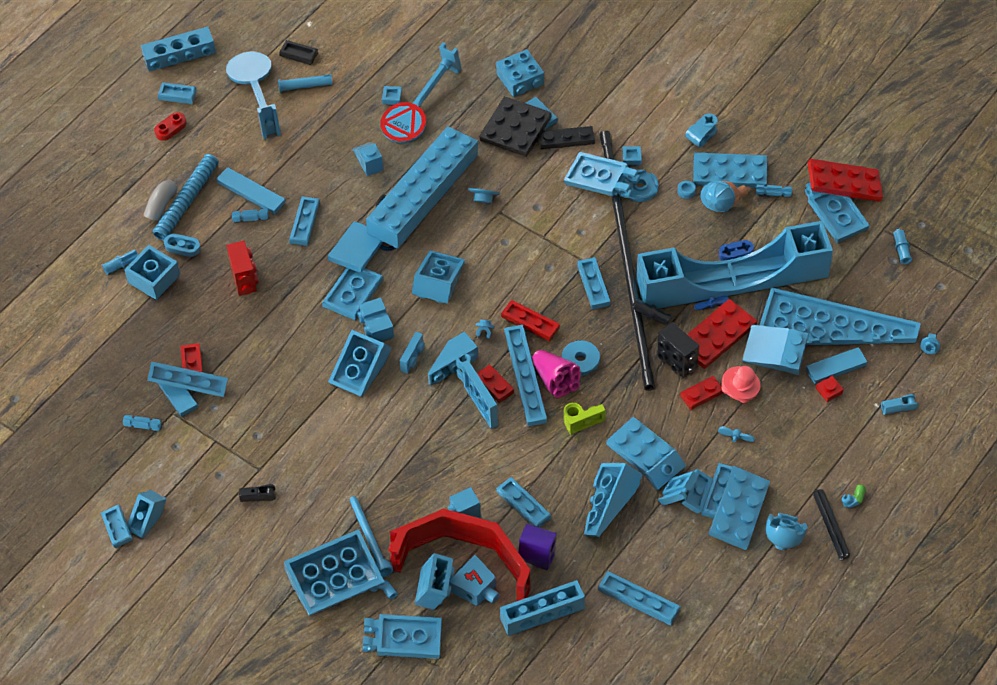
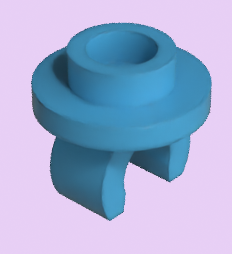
[475,320,495,339]
[920,333,940,354]

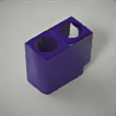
[518,524,557,571]

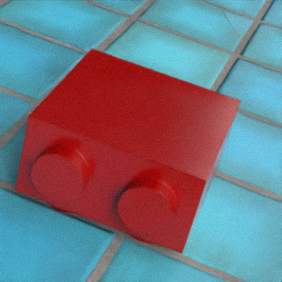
[226,240,259,296]

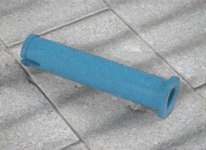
[278,74,332,93]

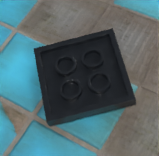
[479,96,552,157]

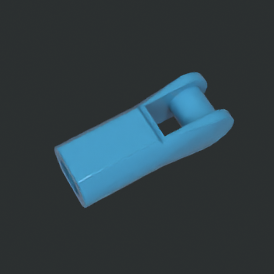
[881,394,919,415]

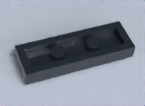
[539,126,595,150]

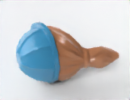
[700,181,751,212]

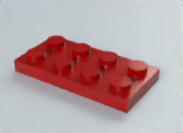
[807,158,883,202]
[687,299,757,369]

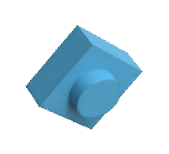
[382,86,402,105]
[623,146,641,165]

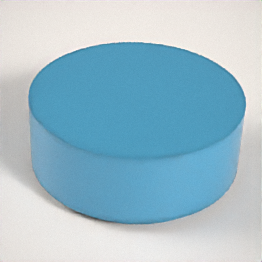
[677,181,696,199]

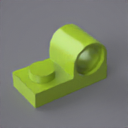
[564,402,606,435]

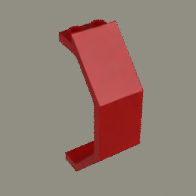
[389,509,531,601]

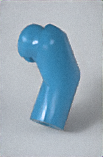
[370,579,398,600]

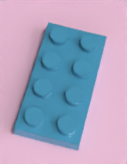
[693,153,767,188]
[708,466,770,550]

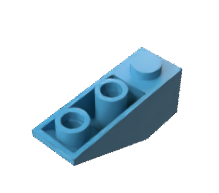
[428,331,478,386]

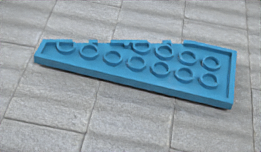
[760,287,921,345]

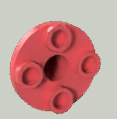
[721,366,760,403]

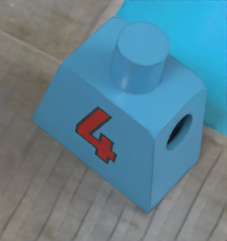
[449,555,500,605]

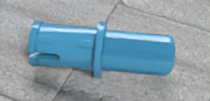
[893,229,912,264]
[102,250,138,275]

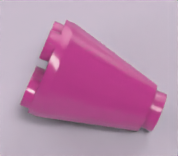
[532,350,581,398]

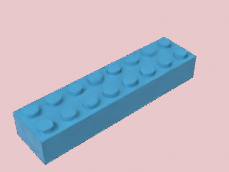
[366,126,478,249]

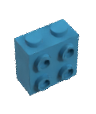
[496,49,544,97]
[415,553,454,610]

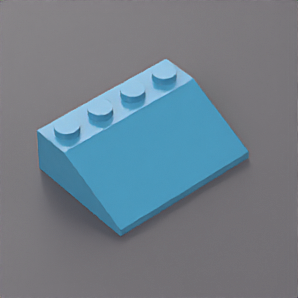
[284,529,384,616]

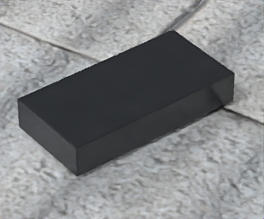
[279,40,318,65]

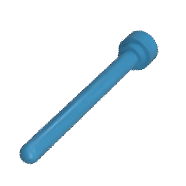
[350,496,393,577]

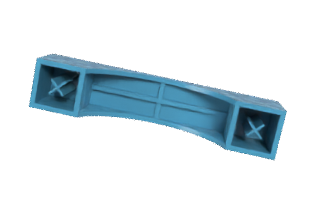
[637,221,833,309]

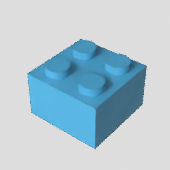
[124,245,180,300]

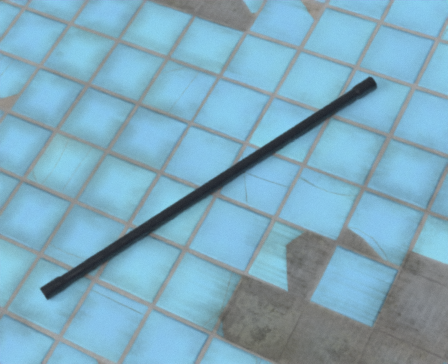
[600,130,655,391]

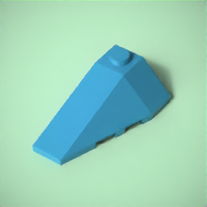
[584,463,643,537]

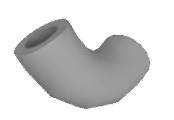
[143,180,178,221]

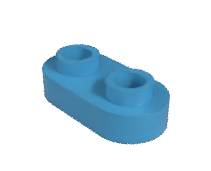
[164,234,201,257]

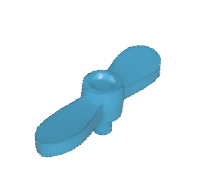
[718,426,755,442]

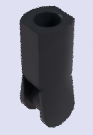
[239,484,276,502]

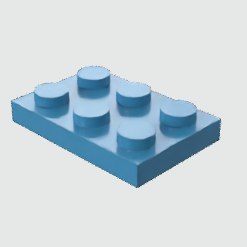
[606,417,677,475]

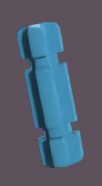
[756,184,792,197]
[232,209,268,222]
[123,415,161,431]

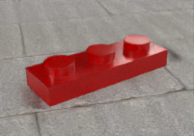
[501,300,560,341]

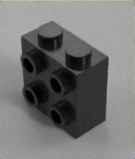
[657,322,699,378]

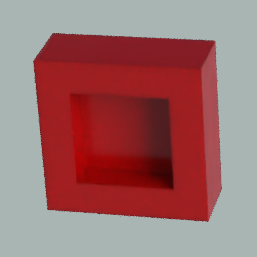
[816,376,844,402]

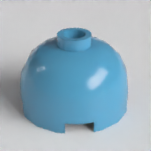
[765,513,808,550]

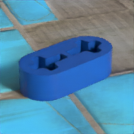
[719,240,754,261]

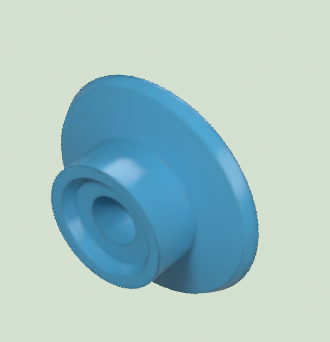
[468,188,500,203]

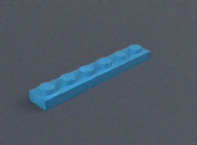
[504,325,547,427]

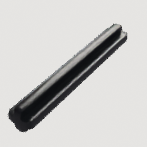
[813,489,850,560]

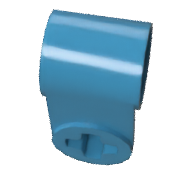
[685,113,718,148]

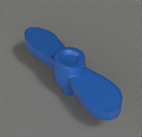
[694,296,729,310]

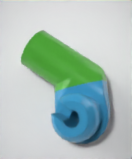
[842,485,866,508]

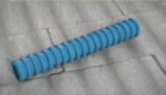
[153,154,219,241]

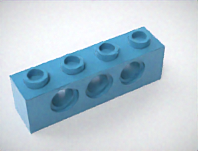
[141,27,216,72]
[500,580,585,636]

